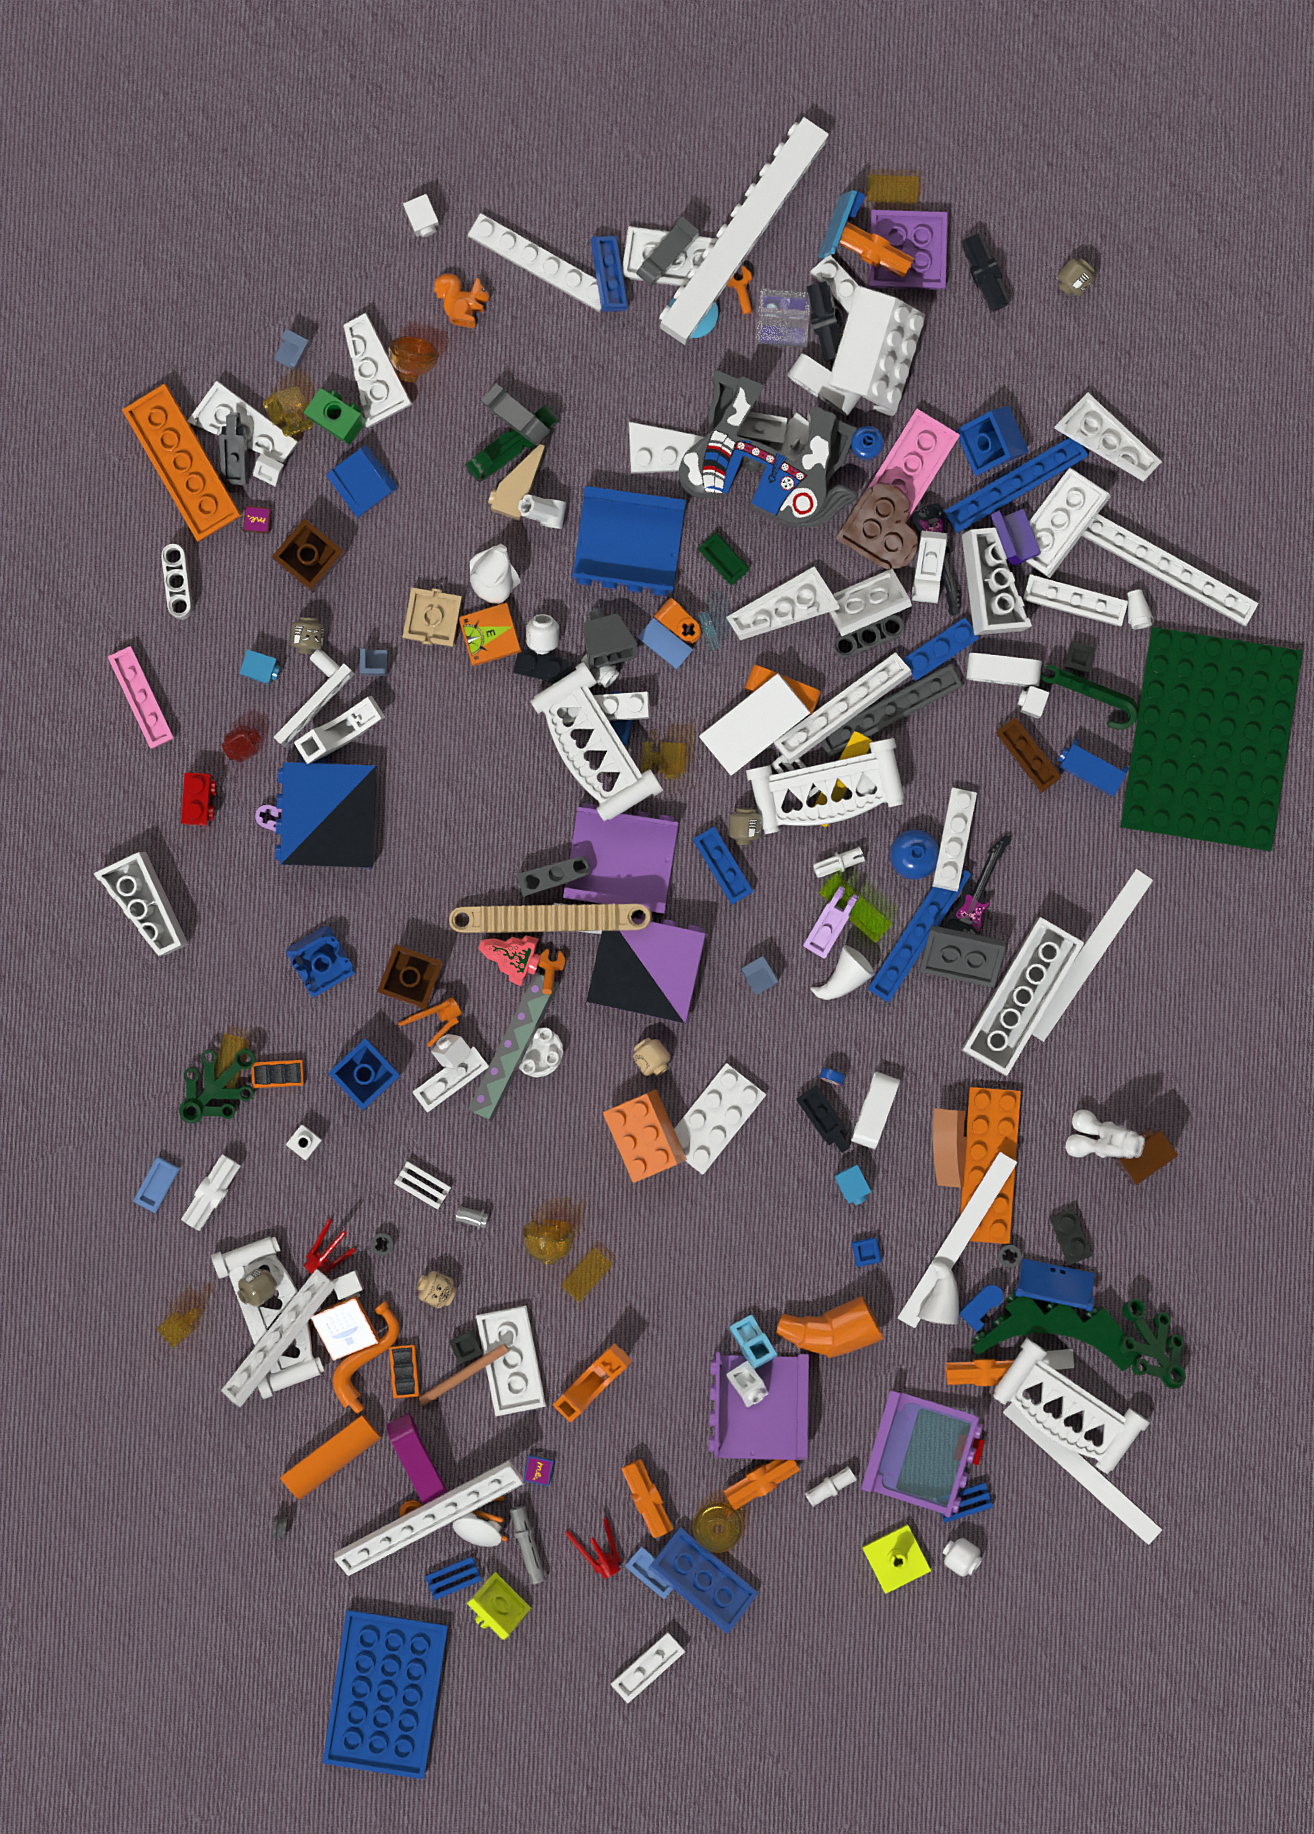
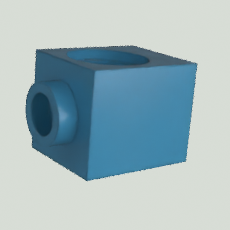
[239,649,281,685]
[834,1164,871,1205]

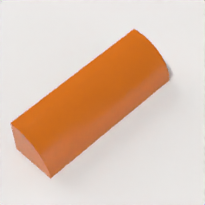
[280,1413,382,1500]

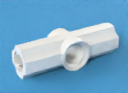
[181,1154,241,1231]

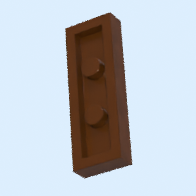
[995,717,1062,793]

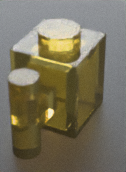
[263,385,312,437]
[641,742,686,780]
[156,1306,202,1348]

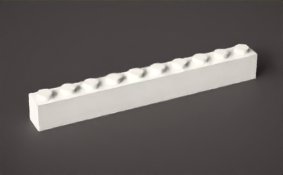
[659,117,829,345]

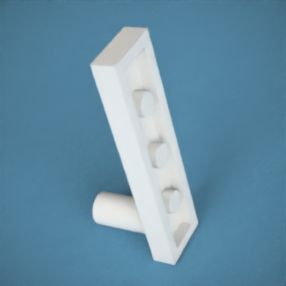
[274,649,354,748]

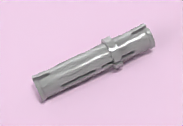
[509,1505,546,1584]

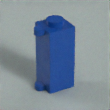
[1058,738,1129,797]

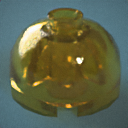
[523,1219,574,1265]

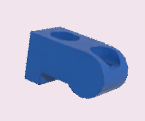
[959,1284,1003,1332]

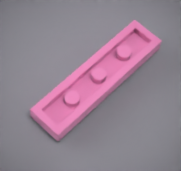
[108,646,175,750]

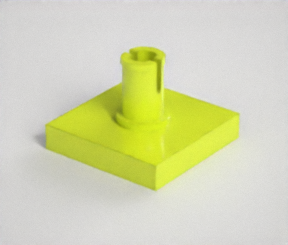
[862,1524,931,1594]
[467,1572,531,1640]

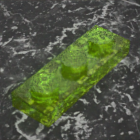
[818,872,893,943]

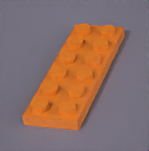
[122,384,242,542]
[959,1087,1021,1244]

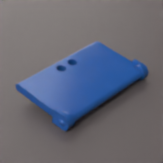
[1015,1258,1095,1312]

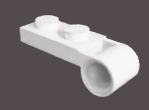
[912,531,947,603]

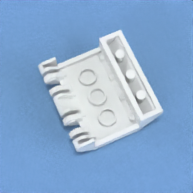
[828,286,926,416]

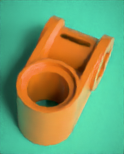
[653,597,701,644]

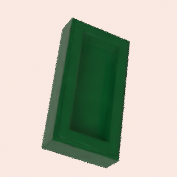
[697,532,750,587]

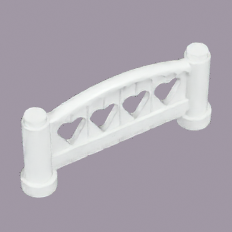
[530,662,663,821]
[746,738,904,834]
[211,1236,324,1399]
[993,1338,1150,1474]

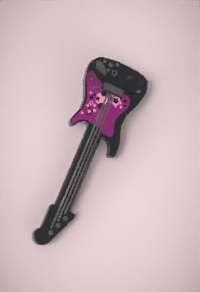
[913,503,960,616]
[945,836,1011,935]

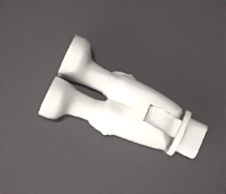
[1066,1109,1144,1158]

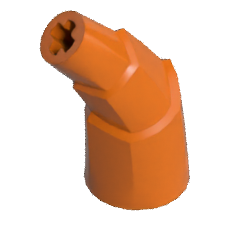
[776,1296,884,1358]

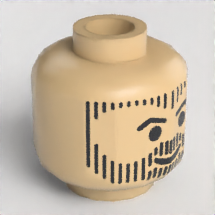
[633,1038,671,1077]
[416,1271,456,1308]

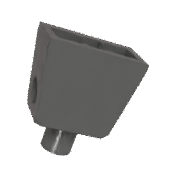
[584,608,636,670]

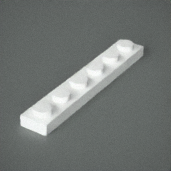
[468,213,601,312]
[774,652,912,764]
[221,1269,336,1407]

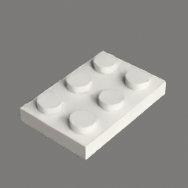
[829,569,912,636]

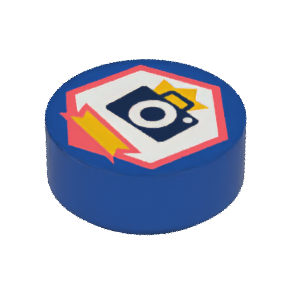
[819,1068,846,1086]

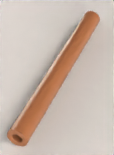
[419,1343,509,1406]

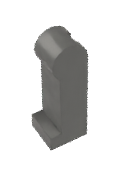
[636,216,700,287]
[481,383,550,446]
[516,855,592,897]

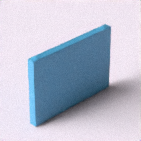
[818,190,857,259]

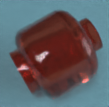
[222,725,262,763]

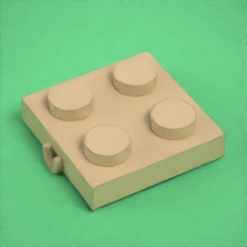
[402,587,462,647]

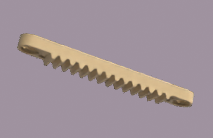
[449,904,653,933]

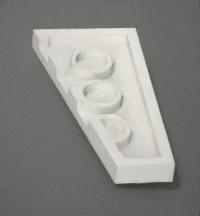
[188,381,299,463]
[1054,393,1162,481]
[629,422,703,473]

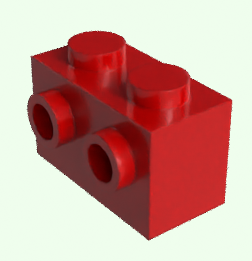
[181,772,216,827]

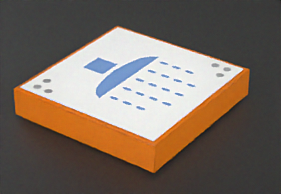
[311,1296,380,1361]

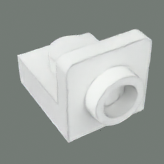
[726,1360,768,1407]

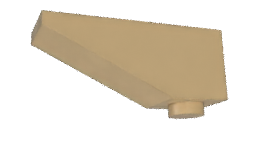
[488,444,545,521]

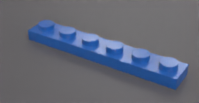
[944,438,1088,534]
[867,868,971,1003]

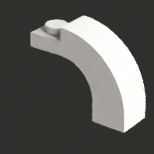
[294,696,385,764]

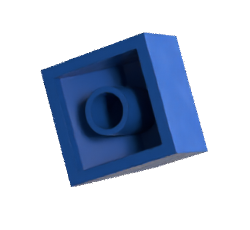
[955,406,1029,476]

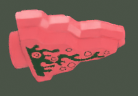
[478,935,540,986]

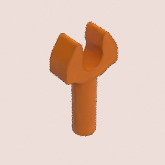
[727,266,753,315]
[538,949,565,995]

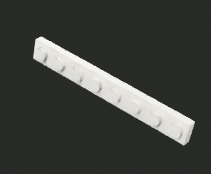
[1082,514,1259,626]
[334,1460,523,1576]

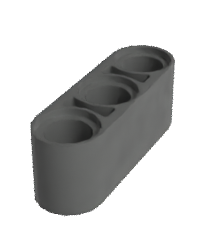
[833,615,904,659]

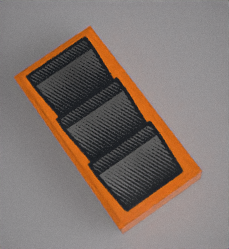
[251,1060,304,1088]
[389,1344,419,1398]

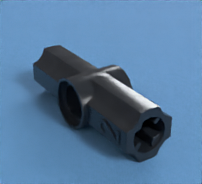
[961,233,1011,313]
[806,281,843,361]

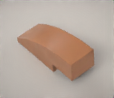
[933,1108,967,1188]

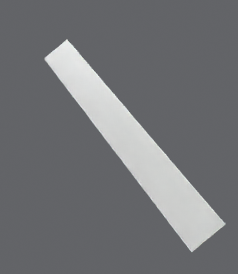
[1032,869,1153,1042]
[898,1152,1017,1328]
[1003,1403,1162,1545]

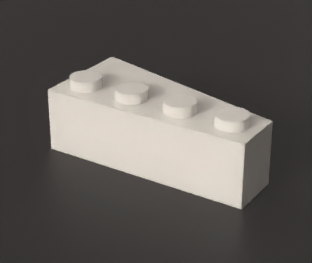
[962,528,1032,635]
[94,852,188,956]

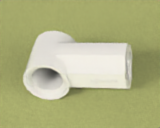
[518,495,567,529]

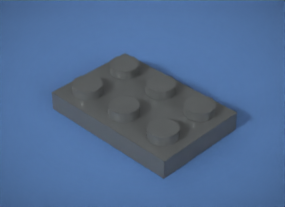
[920,925,1006,988]

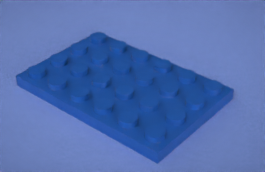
[322,1609,448,1779]

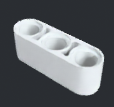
[787,354,861,416]
[161,544,193,620]
[966,653,1042,687]
[851,1071,900,1150]

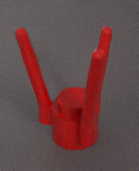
[303,1219,356,1275]
[565,1517,621,1579]

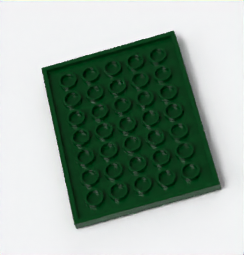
[1119,627,1302,852]

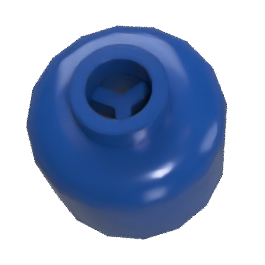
[850,426,884,461]

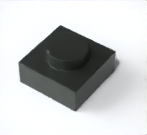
[1064,641,1096,673]
[449,1330,483,1364]

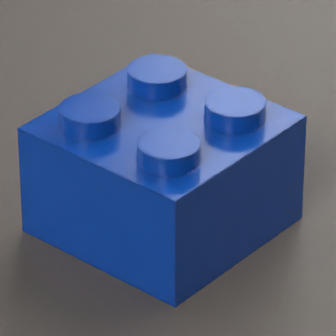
[328,1038,402,1111]

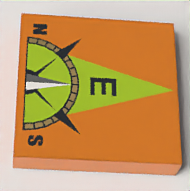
[458,602,522,667]

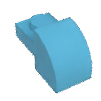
[729,1314,777,1369]

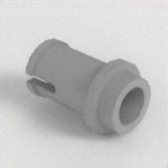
[456,1205,489,1230]

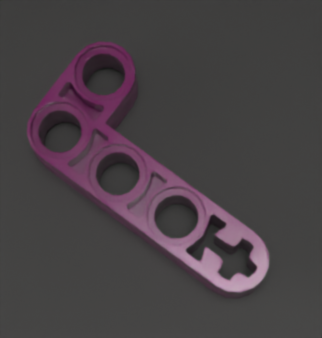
[386,1413,448,1505]

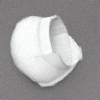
[470,544,520,604]

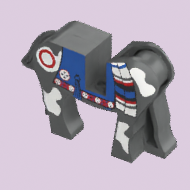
[678,370,858,528]

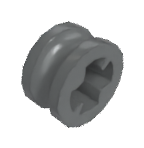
[371,1233,394,1256]
[997,1244,1022,1268]
[272,1515,288,1540]

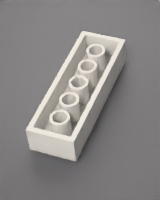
[961,917,1084,1076]

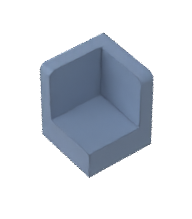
[275,329,311,372]
[360,648,388,676]
[741,956,778,995]

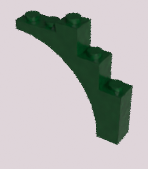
[970,1291,1142,1372]

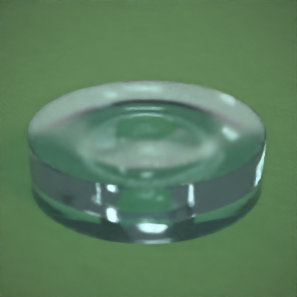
[697,610,721,652]

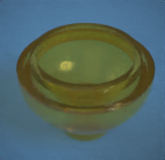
[692,1501,743,1553]

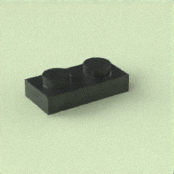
[1049,1208,1092,1265]

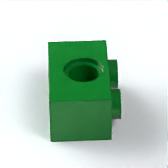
[303,388,367,446]

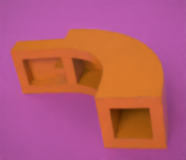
[552,1343,632,1423]

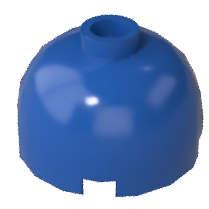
[889,829,939,880]

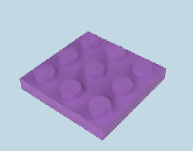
[869,210,947,290]

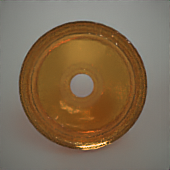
[388,336,439,382]

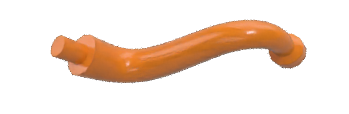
[332,1300,400,1414]

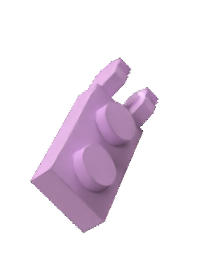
[803,886,859,959]

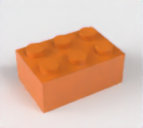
[603,1089,687,1183]

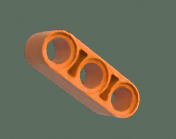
[744,665,822,716]

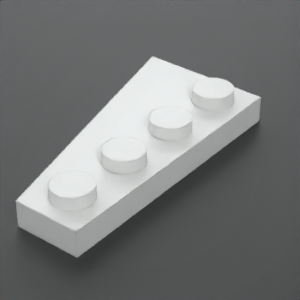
[343,313,413,428]
[726,567,840,640]

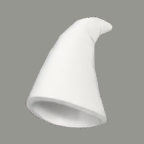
[810,945,875,1000]
[917,1262,959,1325]

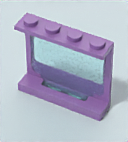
[861,1390,984,1517]

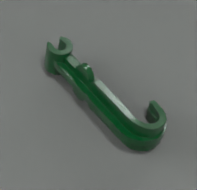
[464,404,560,482]
[1041,663,1139,730]

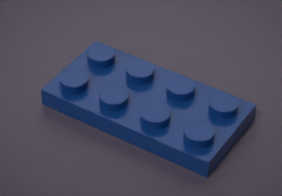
[648,1527,758,1634]

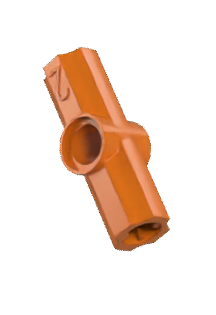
[839,222,914,279]
[945,1358,1015,1386]
[621,1458,673,1539]
[723,1460,800,1510]

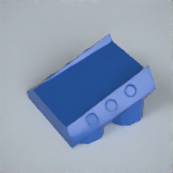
[326,445,398,518]
[285,926,356,997]

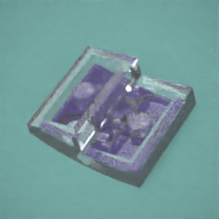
[756,289,810,347]

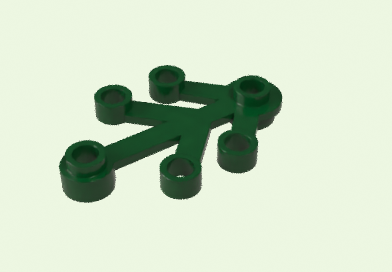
[179,1048,256,1124]
[1118,1298,1186,1389]

